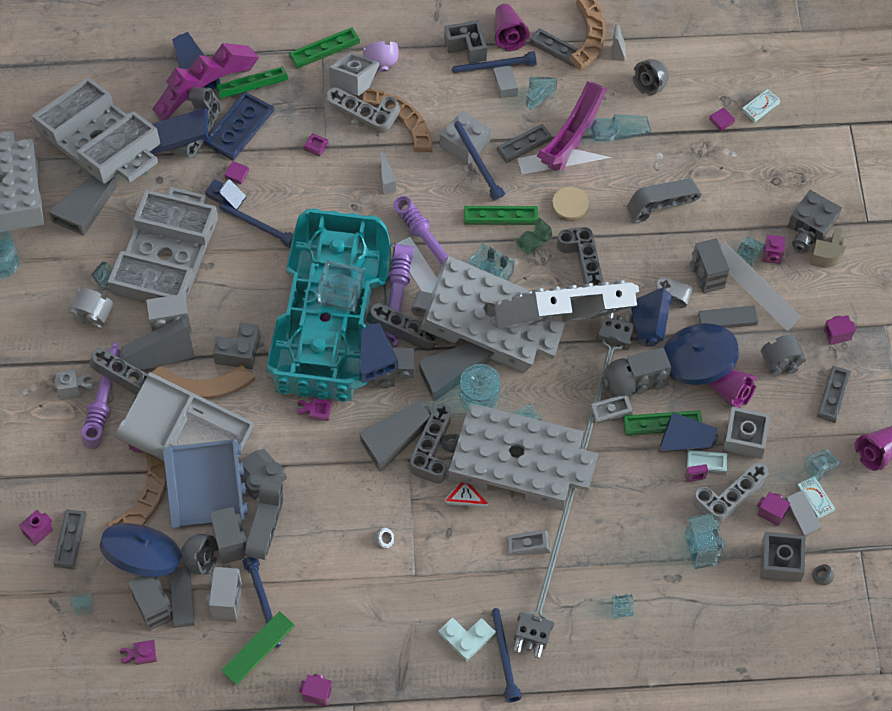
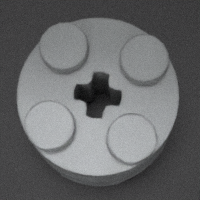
[69,288,113,329]

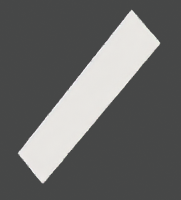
[517,149,612,175]
[393,237,437,293]
[721,242,801,331]

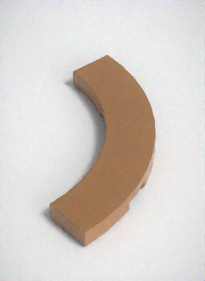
[569,0,606,71]
[362,88,432,152]
[151,365,255,400]
[107,452,167,527]

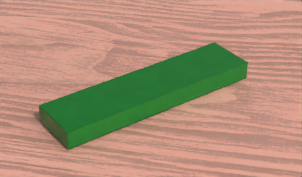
[289,27,360,69]
[215,66,289,99]
[464,206,538,225]
[623,410,702,436]
[221,611,295,686]

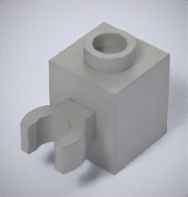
[56,370,93,400]

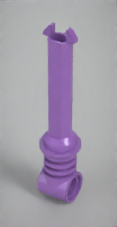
[394,196,448,265]
[384,243,414,347]
[82,342,120,449]

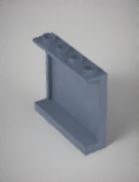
[163,439,248,528]

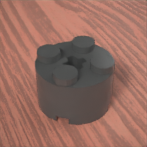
[761,335,806,377]

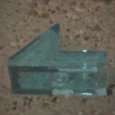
[526,77,557,110]
[736,236,764,267]
[804,448,840,482]

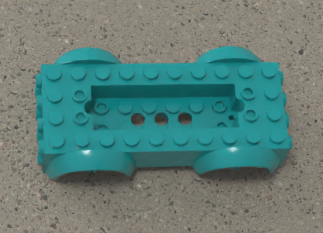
[265,208,391,402]

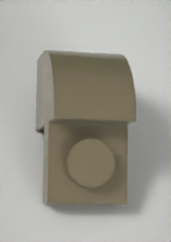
[810,228,846,268]

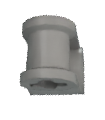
[654,277,692,308]

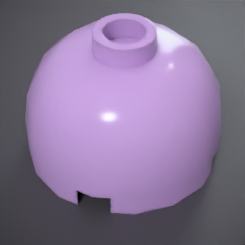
[363,41,399,72]

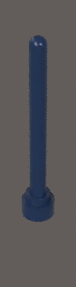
[452,51,537,73]
[454,121,506,201]
[219,203,293,248]
[242,557,281,648]
[492,608,522,703]

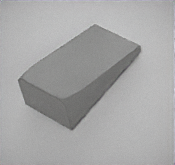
[612,24,626,61]
[493,65,518,98]
[381,152,396,194]
[590,396,633,423]
[785,490,822,536]
[507,530,551,555]

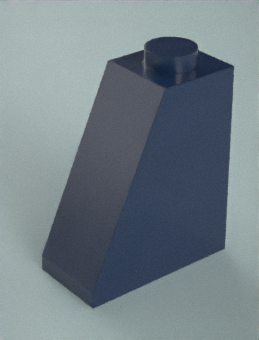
[631,287,672,347]
[360,322,398,383]
[658,413,719,453]

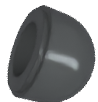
[441,434,459,453]
[812,564,834,585]

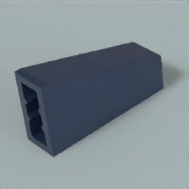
[172,32,220,101]

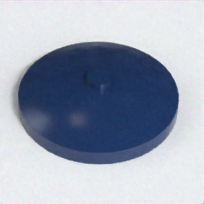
[664,323,739,385]
[99,523,181,577]

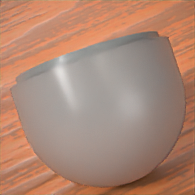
[373,528,394,548]

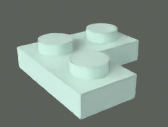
[438,618,496,662]

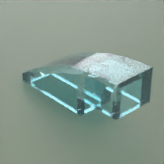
[590,114,651,141]

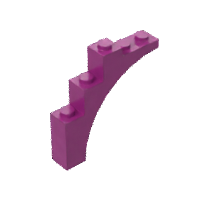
[152,43,259,121]
[537,81,607,171]

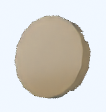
[552,187,589,221]

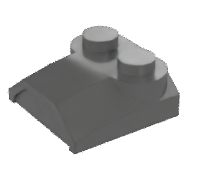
[239,449,287,500]

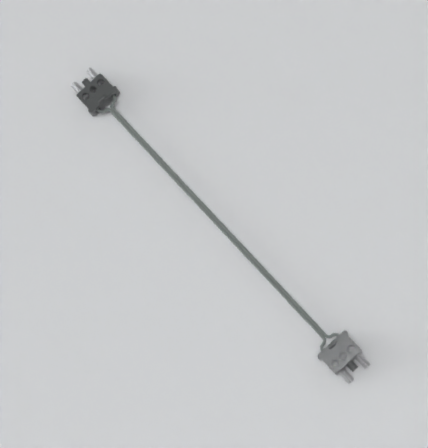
[513,312,634,659]

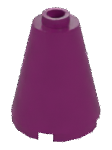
[495,4,530,51]
[708,369,757,409]
[855,426,892,471]

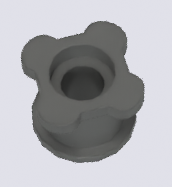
[792,228,815,253]

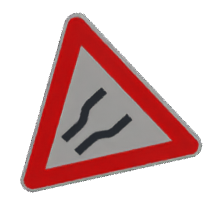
[445,482,488,508]

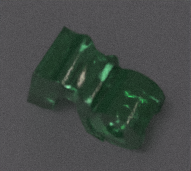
[516,217,552,255]

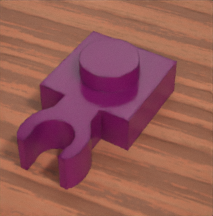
[296,398,332,421]
[120,640,157,665]

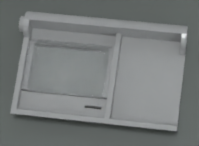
[115,372,255,461]

